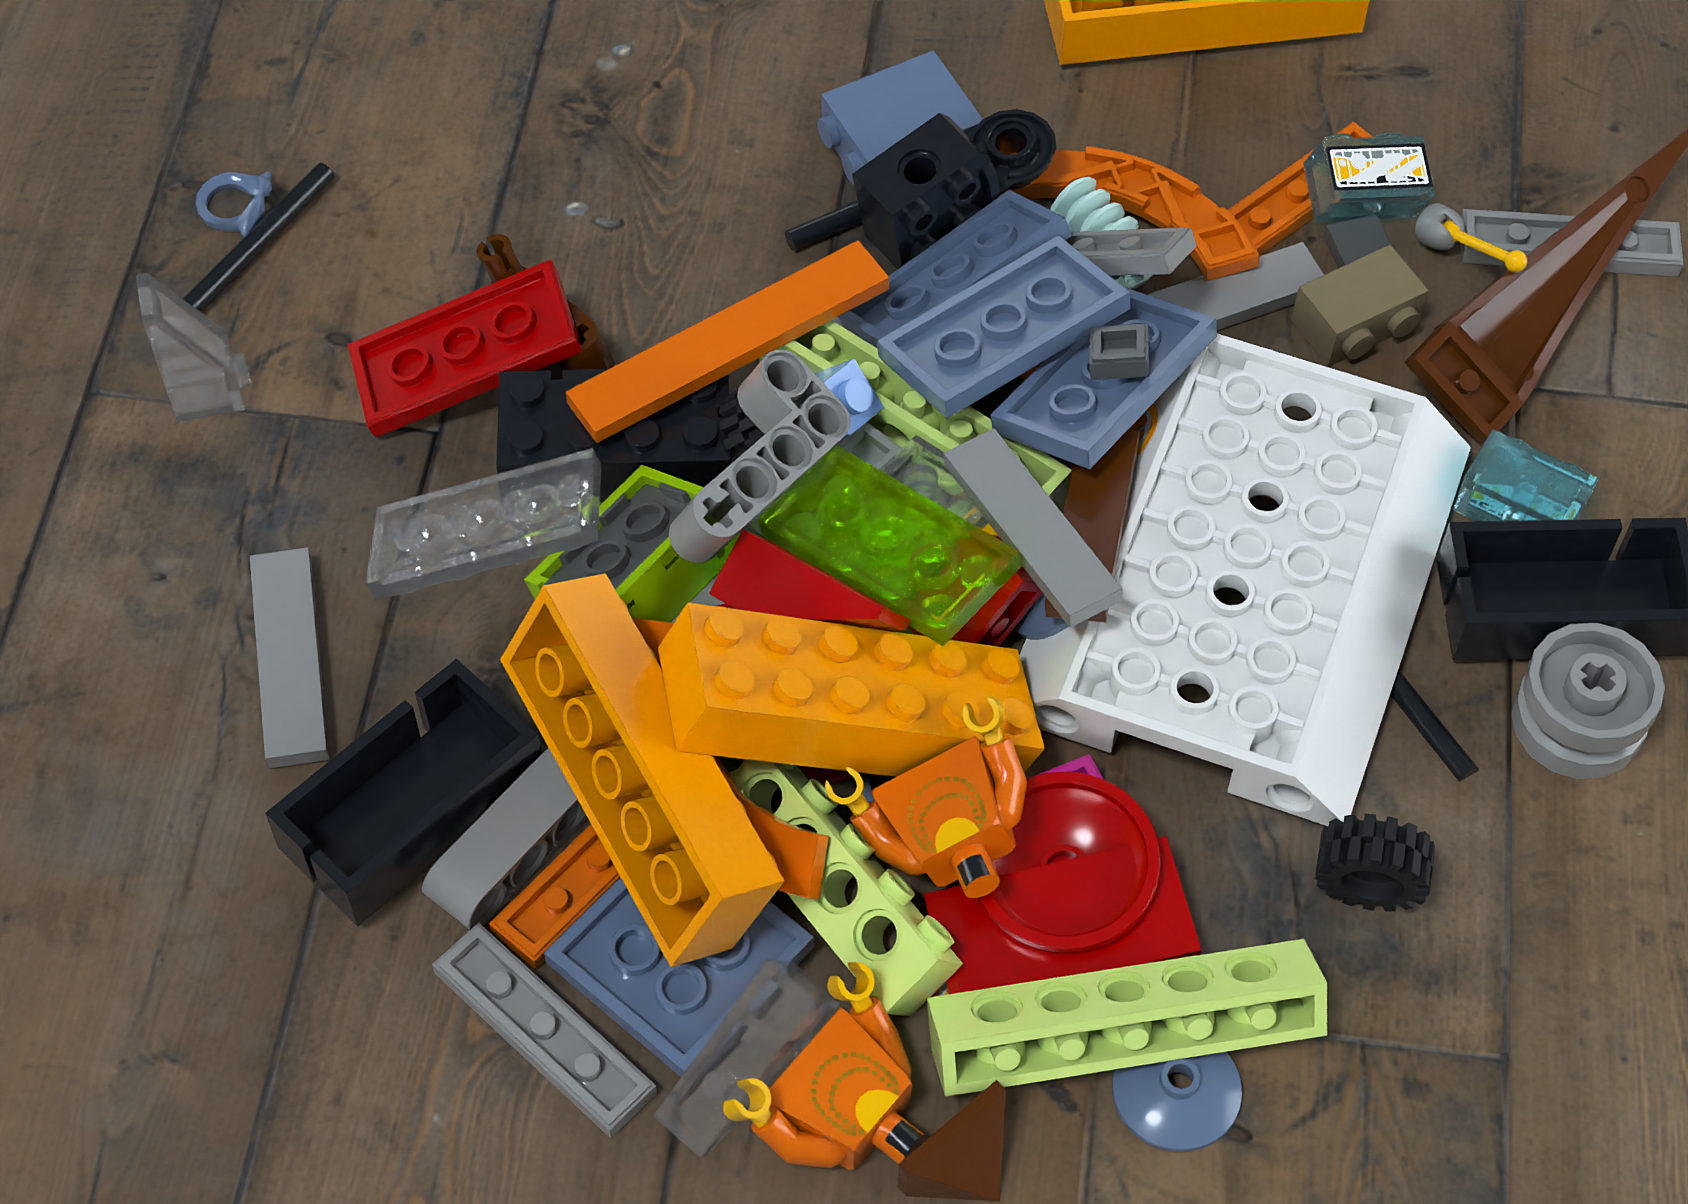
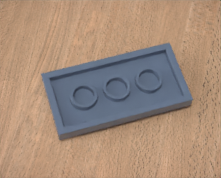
[838,190,1073,348]
[876,235,1131,418]
[991,287,1217,469]

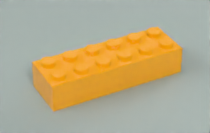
[1044,0,1370,65]
[500,573,784,967]
[658,602,1045,777]

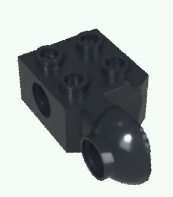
[852,109,1056,270]

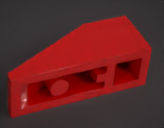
[709,529,911,631]

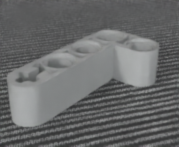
[669,350,851,563]

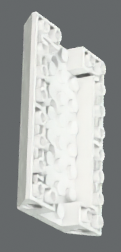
[1019,334,1471,826]

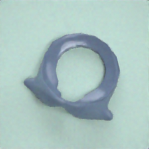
[195,171,273,237]

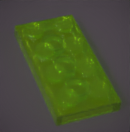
[758,445,1022,646]

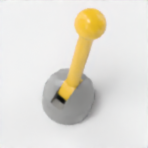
[1415,203,1527,272]

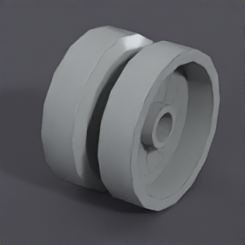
[1511,623,1665,779]

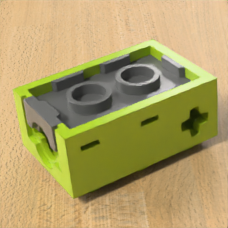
[524,465,740,622]

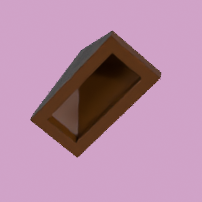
[897,1080,1006,1202]

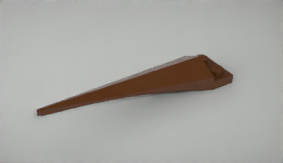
[1404,129,1688,445]

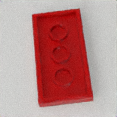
[347,259,583,438]
[923,836,1202,994]

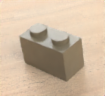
[1291,245,1429,367]

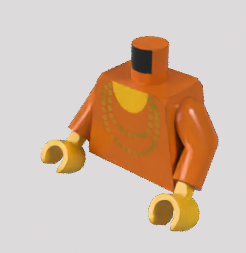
[825,696,1027,898]
[723,962,926,1170]

